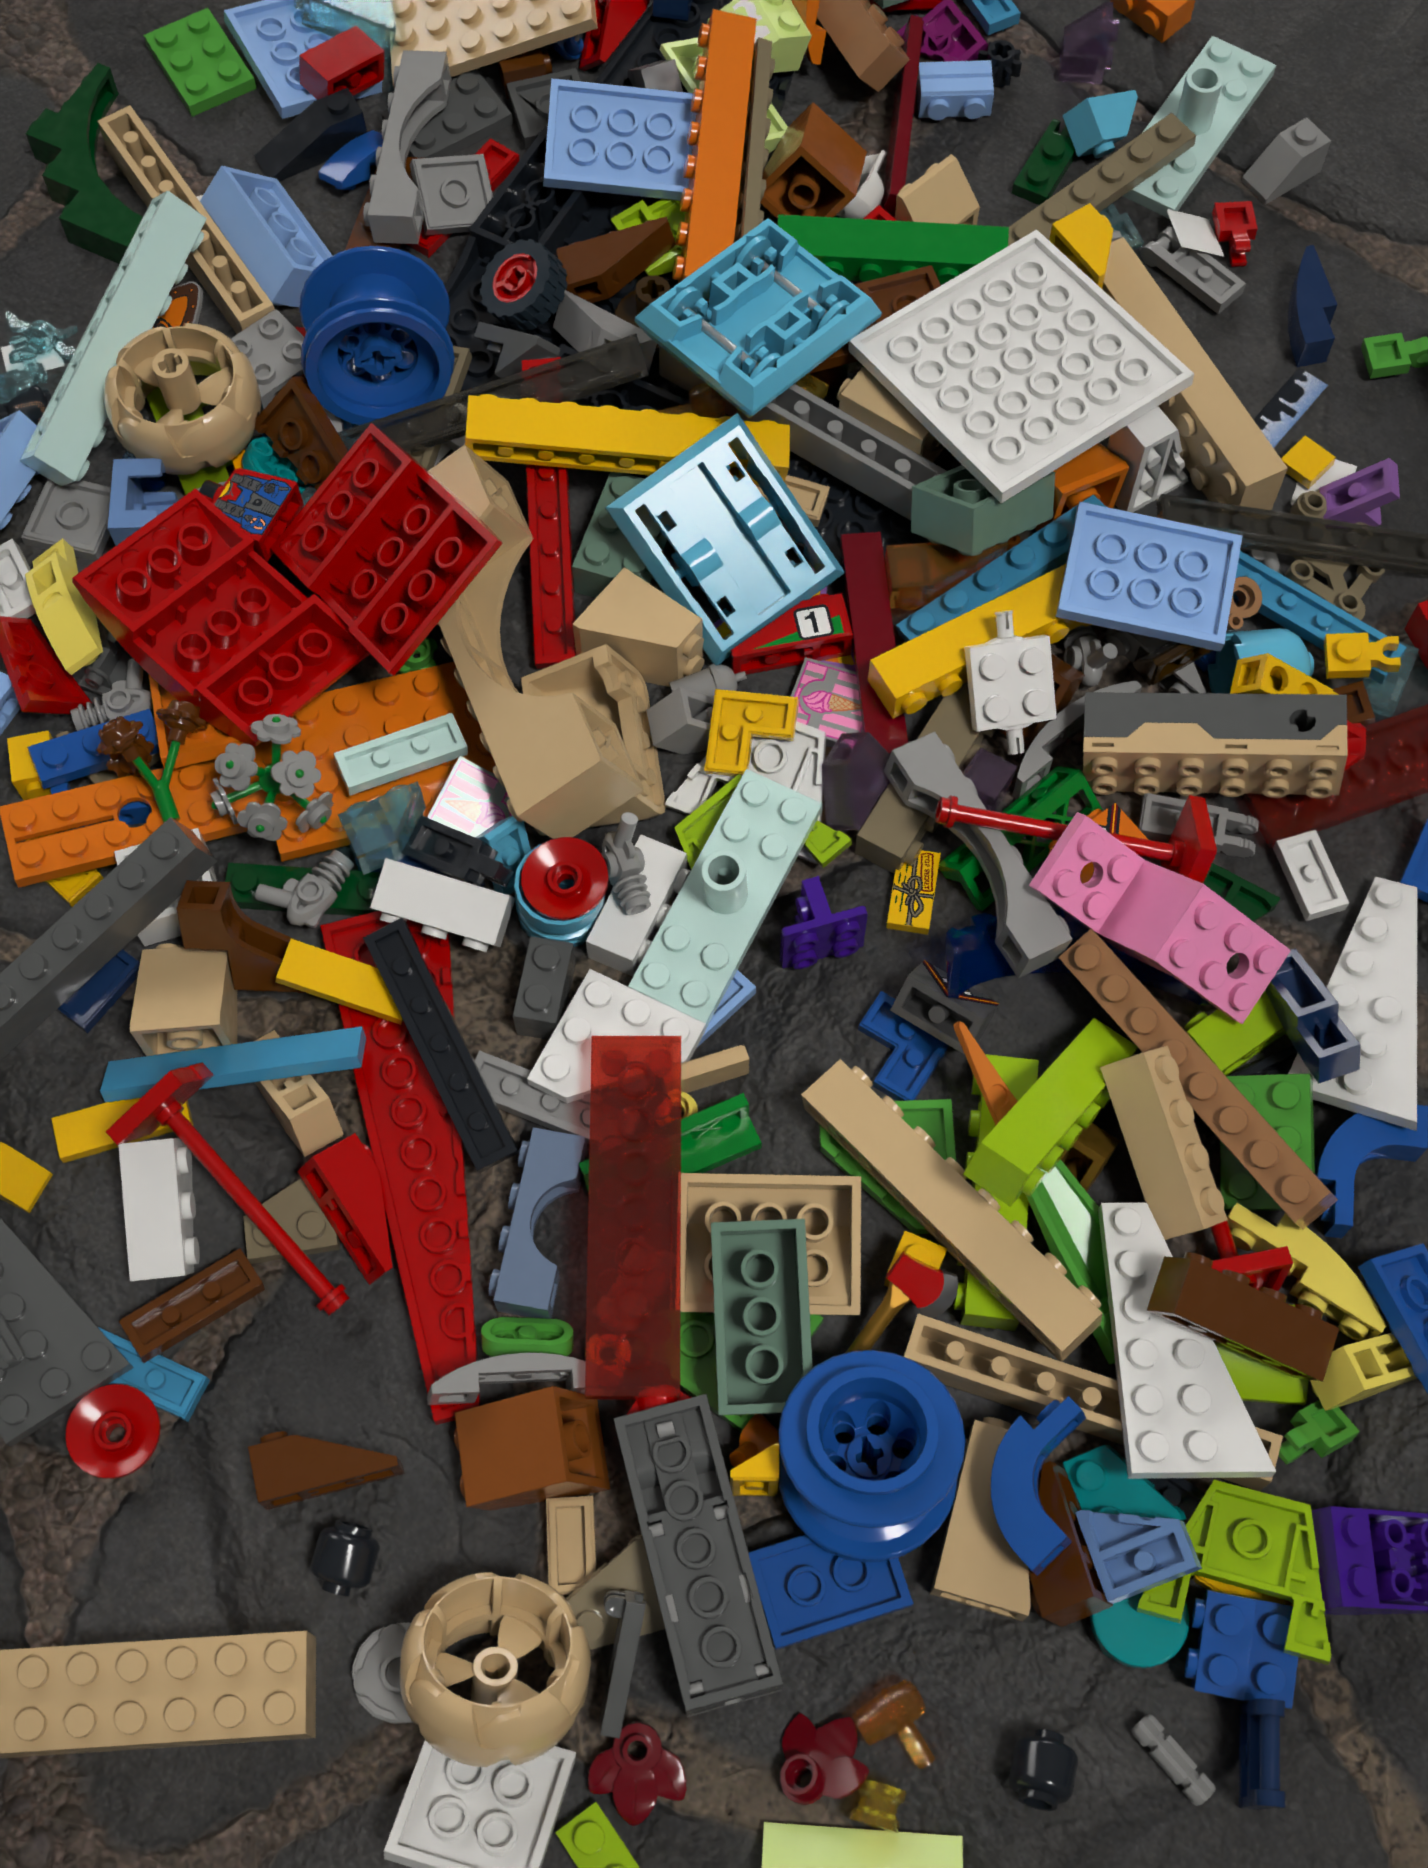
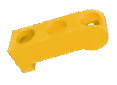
[1230,653,1339,695]

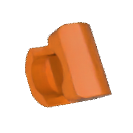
[730,1414,780,1467]

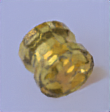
[849,1779,907,1833]

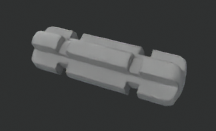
[1132,1714,1216,1806]

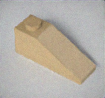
[255,1030,344,1157]

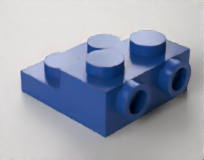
[1185,1589,1299,1709]

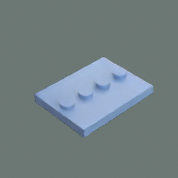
[224,0,382,119]
[543,78,696,200]
[1056,501,1243,652]

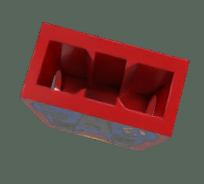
[199,468,304,562]

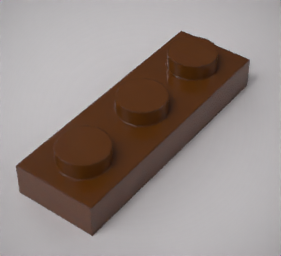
[119,1248,265,1363]

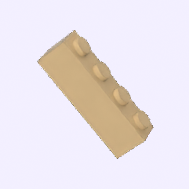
[1100,1046,1228,1240]

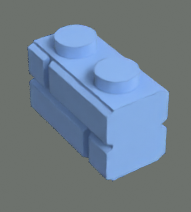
[916,60,994,120]

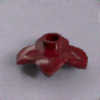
[780,1713,869,1805]
[588,1722,687,1826]

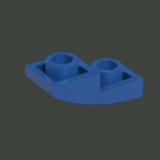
[318,130,383,190]

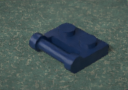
[1239,1698,1285,1810]

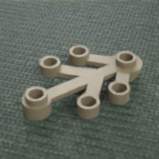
[1274,491,1385,620]

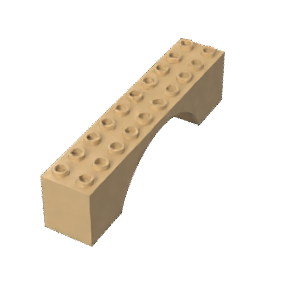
[428,444,644,839]

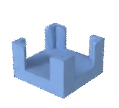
[108,458,178,546]

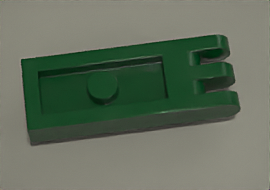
[1011,118,1077,205]

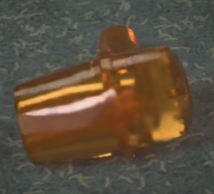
[658,383,726,418]
[852,1679,935,1769]

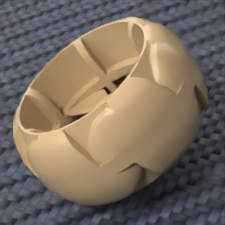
[104,323,261,475]
[400,1572,591,1767]

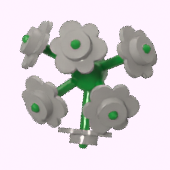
[210,714,333,841]

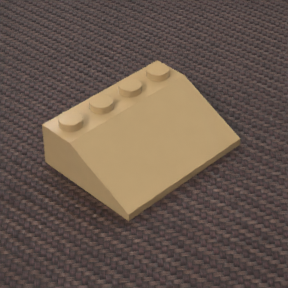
[675,1173,861,1316]

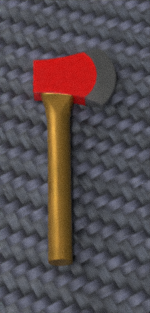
[846,1251,958,1353]

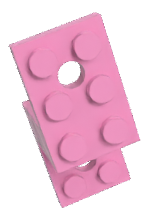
[1029,812,1291,1024]

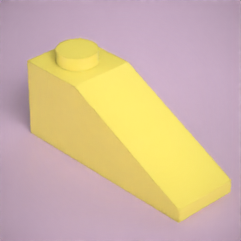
[1310,1333,1417,1411]

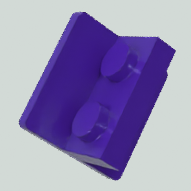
[780,876,868,969]

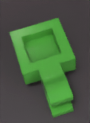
[1361,333,1428,379]
[1278,1400,1360,1465]

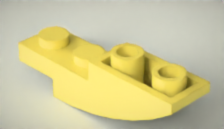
[25,538,103,675]
[1227,1203,1386,1341]

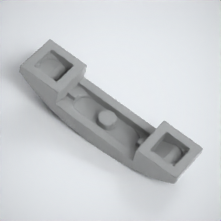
[1012,681,1142,799]
[427,1353,620,1405]

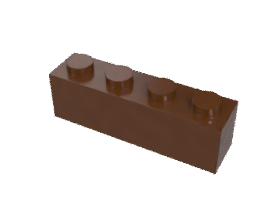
[1147,1252,1339,1382]

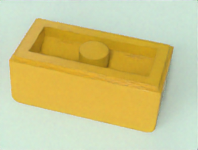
[730,1443,779,1496]

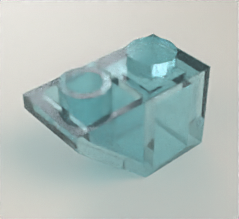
[338,781,426,875]

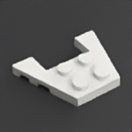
[665,722,826,864]

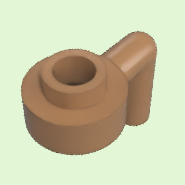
[1226,577,1262,632]

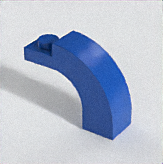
[1314,1105,1428,1238]
[991,1396,1086,1576]

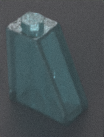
[294,0,396,58]

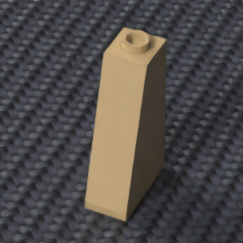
[930,1417,1031,1622]

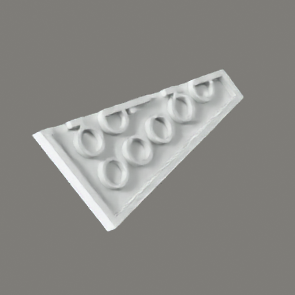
[1289,877,1417,1131]
[1098,1203,1276,1479]

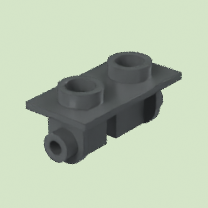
[79,632,133,695]

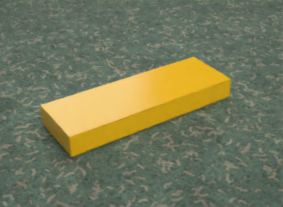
[275,939,403,1025]
[51,1098,194,1163]

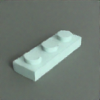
[334,713,468,796]

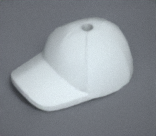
[837,150,886,219]

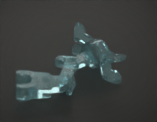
[0,311,78,404]

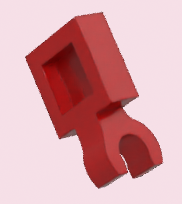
[1212,201,1258,267]

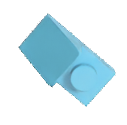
[475,816,531,895]

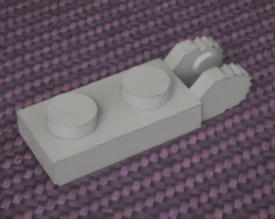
[1138,793,1259,858]

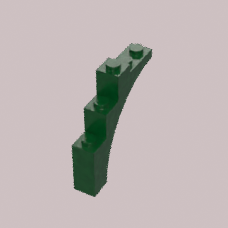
[25,63,143,264]

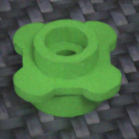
[399,637,438,674]

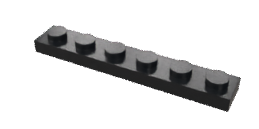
[363,918,520,1173]

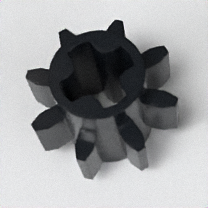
[978,40,1022,87]

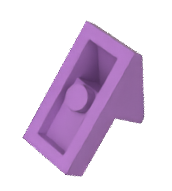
[1319,458,1400,527]

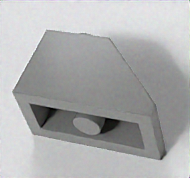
[1241,117,1331,205]
[646,687,714,755]

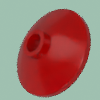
[521,837,609,920]
[66,1384,161,1479]

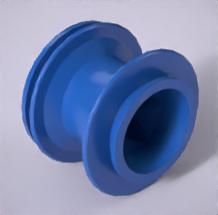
[299,246,455,428]
[779,1350,965,1563]

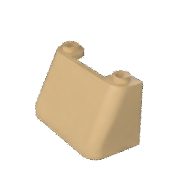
[521,644,666,828]

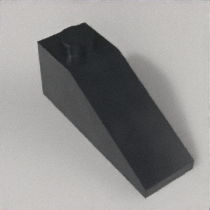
[254,88,367,182]

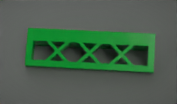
[939,766,1103,911]
[579,1093,762,1218]

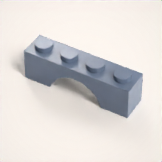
[488,1127,588,1319]

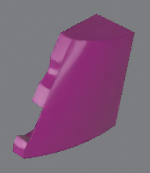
[897,0,989,62]

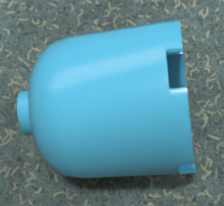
[1208,628,1314,694]

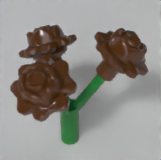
[96,700,208,823]

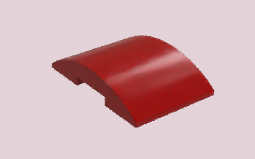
[270,423,503,676]
[72,488,370,747]

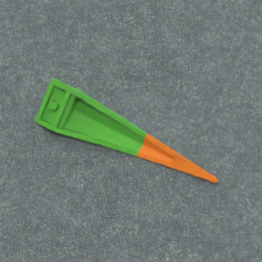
[953,1021,1115,1364]

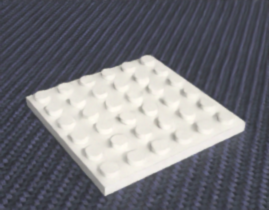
[849,230,1194,503]

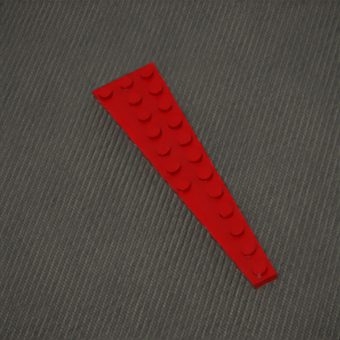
[320,911,481,1425]

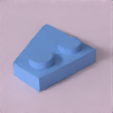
[1075,1510,1202,1604]

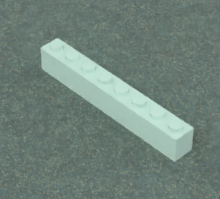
[20,190,207,486]

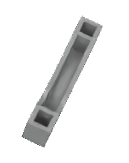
[363,50,452,244]
[883,732,1072,978]

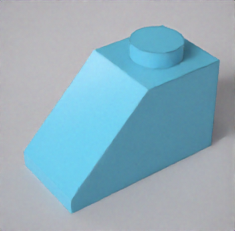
[1062,90,1138,158]

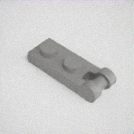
[1140,227,1246,314]

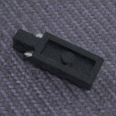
[402,815,514,887]

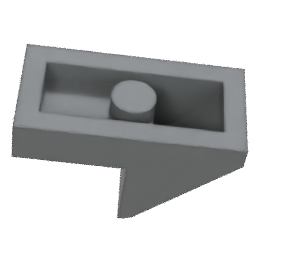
[474,322,561,385]

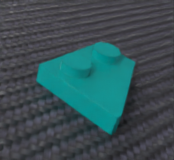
[1063,1445,1187,1521]

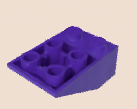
[1311,1506,1428,1615]

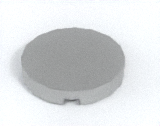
[352,1622,447,1724]

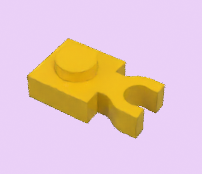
[1324,633,1401,679]

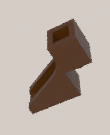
[176,880,306,993]

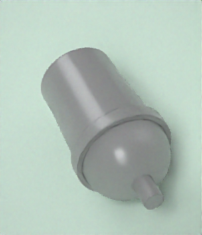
[669,664,747,698]

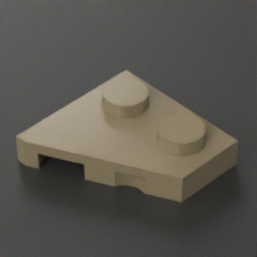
[243,1178,340,1264]
[565,1534,665,1650]

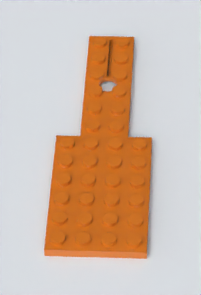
[0,662,496,888]

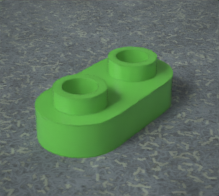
[481,1317,573,1357]

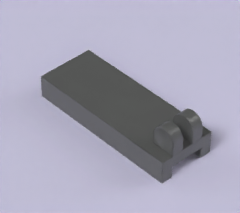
[599,1590,646,1739]

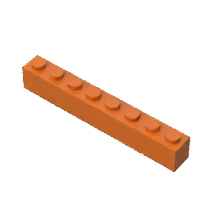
[672,9,757,302]

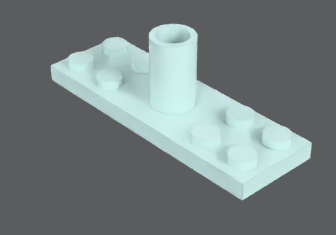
[1123,36,1276,219]
[628,769,823,1028]

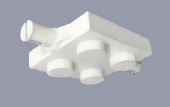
[964,610,1057,755]

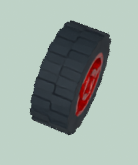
[480,239,568,332]

